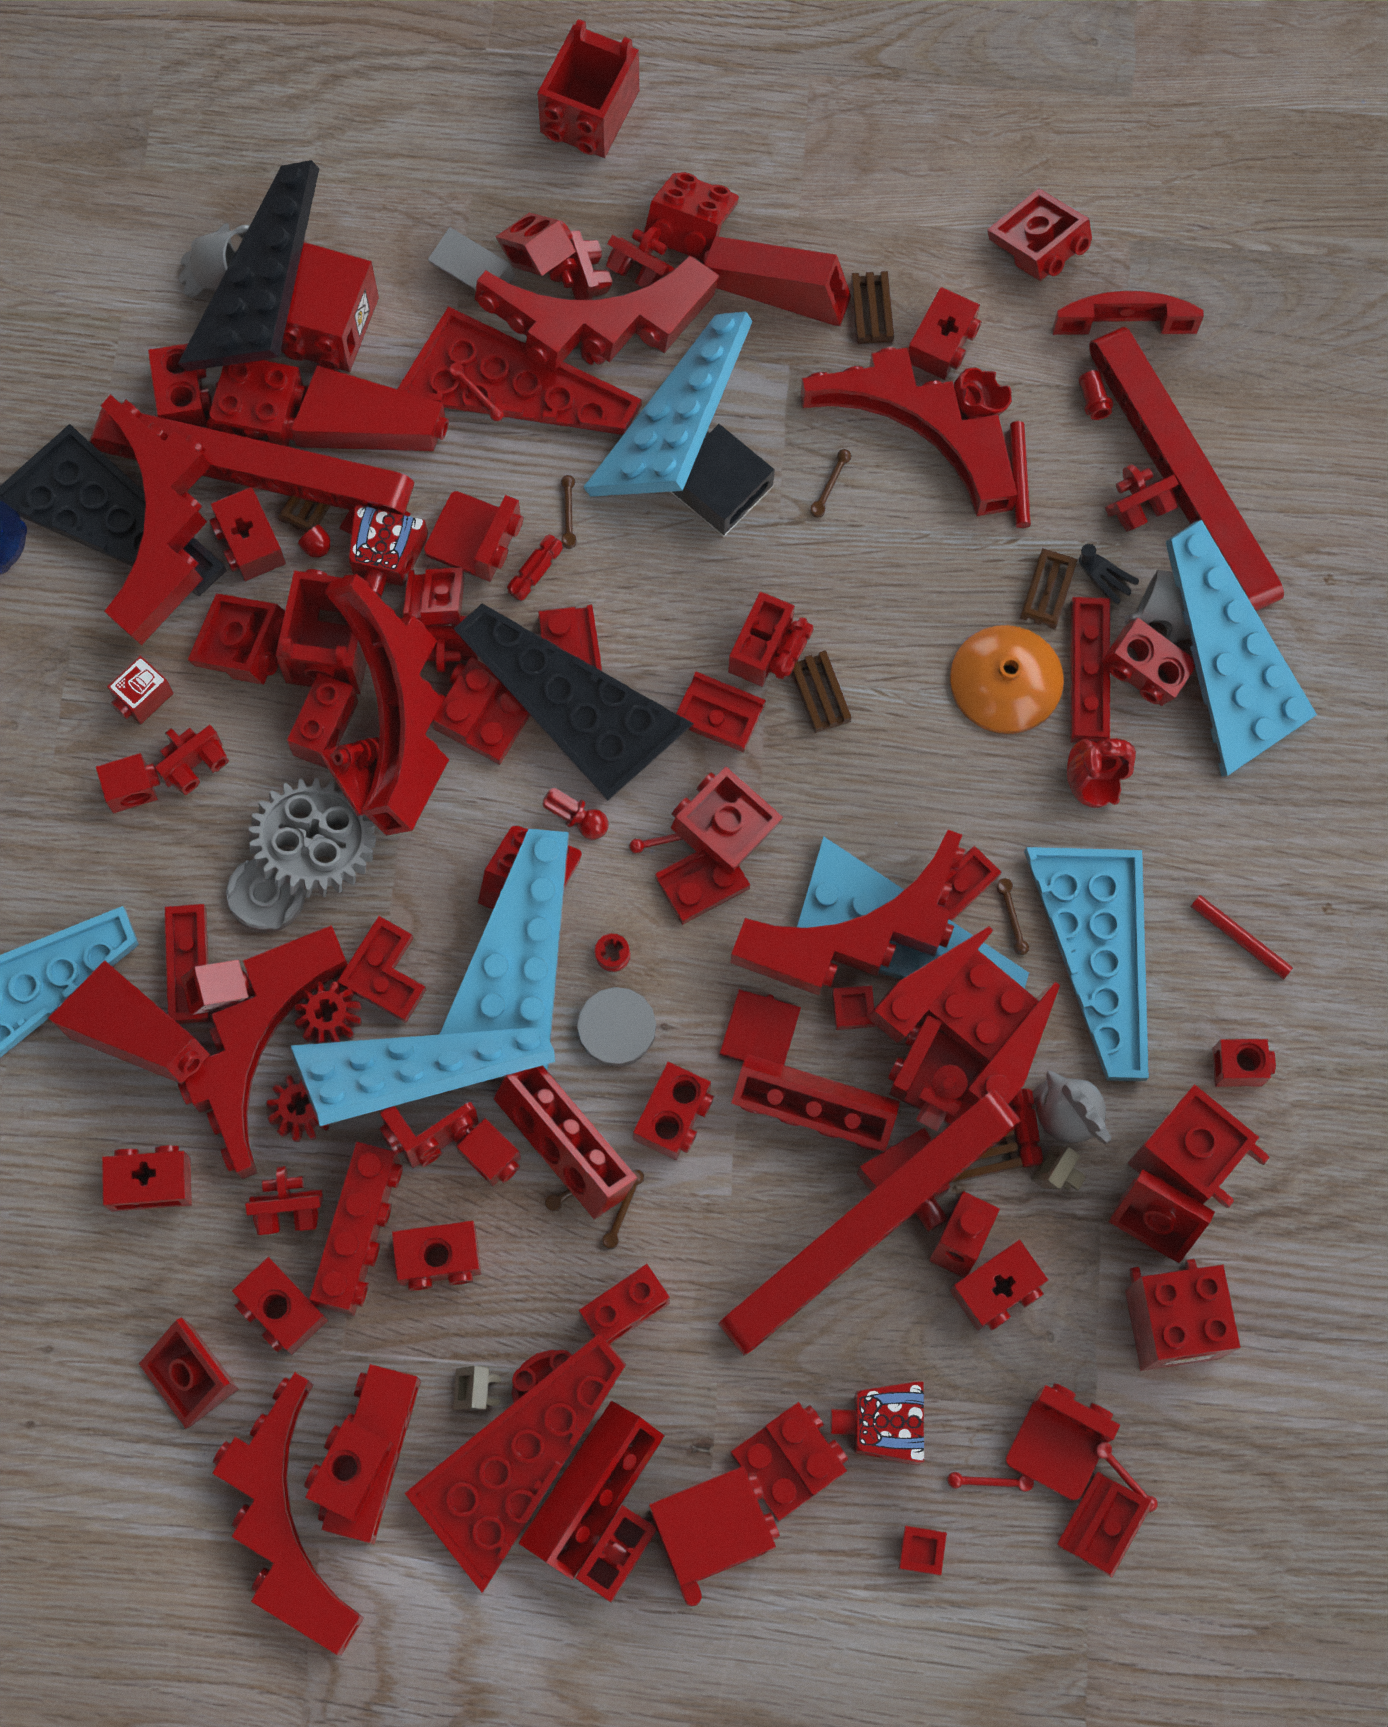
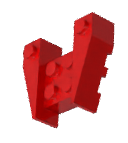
[867,926,1060,1106]

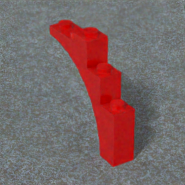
[475,256,719,371]
[800,347,1018,516]
[100,394,211,646]
[325,574,449,836]
[730,829,965,996]
[178,925,348,1180]
[212,1372,364,1656]

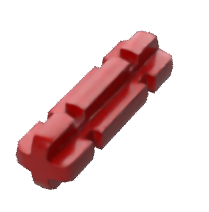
[507,534,563,601]
[769,617,814,679]
[1011,1088,1043,1167]

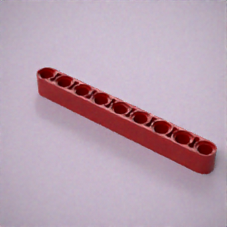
[1089,327,1284,611]
[89,408,415,515]
[718,1089,1022,1356]

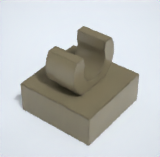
[1031,1146,1086,1191]
[453,1366,501,1412]

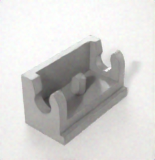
[428,227,515,290]

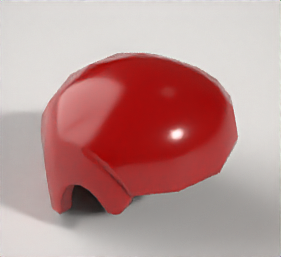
[954,367,1012,418]

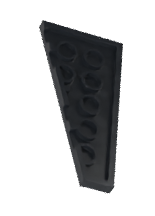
[178,160,319,371]
[0,424,227,596]
[454,603,694,801]

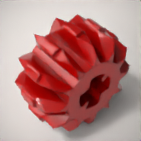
[294,981,362,1044]
[266,1075,330,1142]

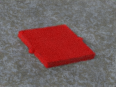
[719,989,801,1065]

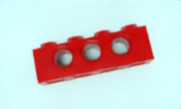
[493,1065,637,1220]

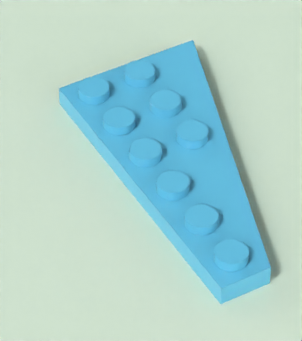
[584,311,753,497]
[1165,520,1317,776]
[439,829,569,1070]
[797,836,1029,989]
[1024,847,1149,1081]
[0,906,139,1058]
[291,1027,555,1126]

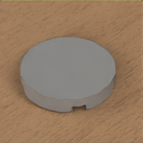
[226,859,306,933]
[577,987,656,1067]

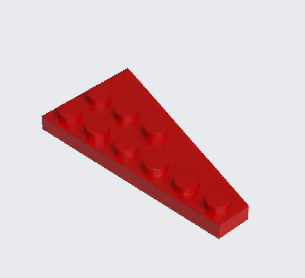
[397,306,642,435]
[404,1332,626,1593]

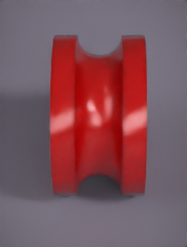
[595,933,631,972]

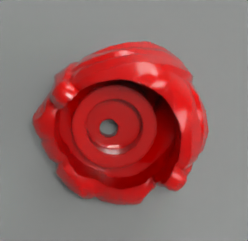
[1067,738,1136,808]

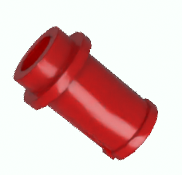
[1078,370,1114,420]

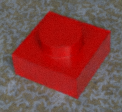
[832,985,876,1030]
[898,1526,947,1576]

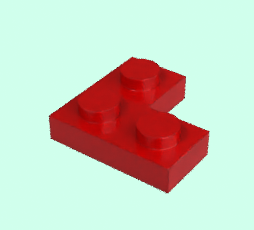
[337,916,427,1023]

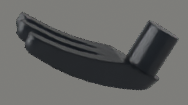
[1079,544,1139,605]

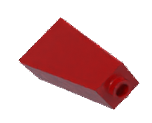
[703,236,851,326]
[291,365,449,451]
[48,960,210,1084]

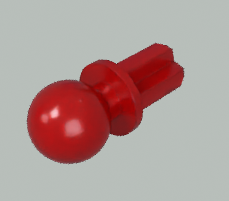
[542,788,609,840]

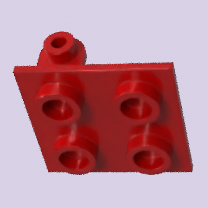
[319,737,379,816]

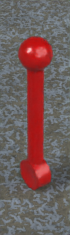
[449,363,504,421]
[629,833,683,853]
[1094,1442,1158,1512]
[947,1472,1034,1492]

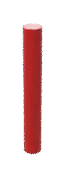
[1010,421,1031,528]
[1190,895,1293,980]

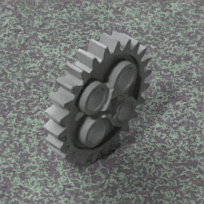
[248,778,376,898]

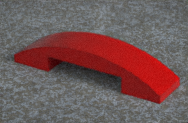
[1052,291,1204,335]

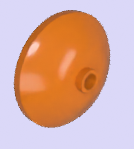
[950,625,1064,734]

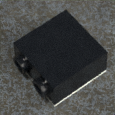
[670,424,775,537]

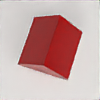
[139,1317,239,1429]

